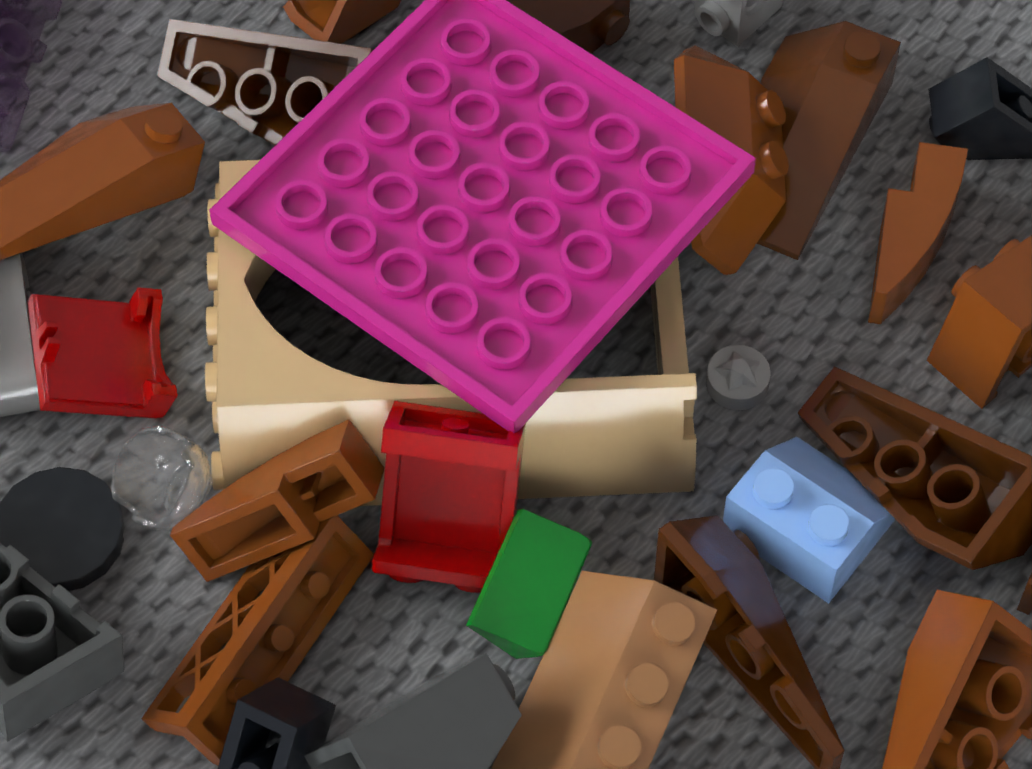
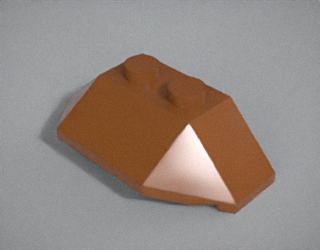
[674,45,789,275]

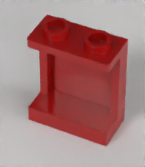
[372,401,526,593]

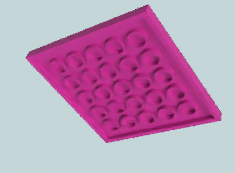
[209,0,756,433]

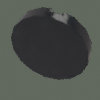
[0,467,125,591]

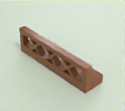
[141,515,374,766]

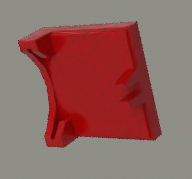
[27,287,178,419]

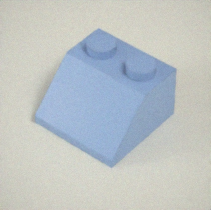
[723,437,895,604]

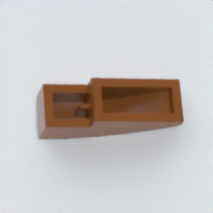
[868,142,968,324]
[170,419,385,582]

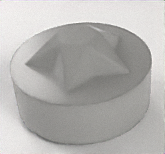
[706,345,771,410]

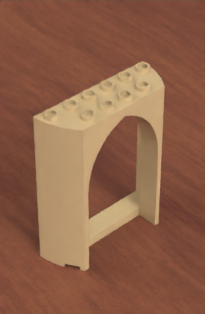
[205,159,697,506]

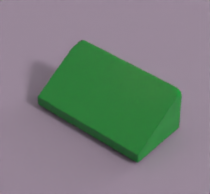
[466,509,592,659]

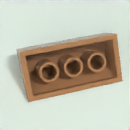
[491,571,717,769]

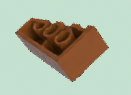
[926,235,1032,409]

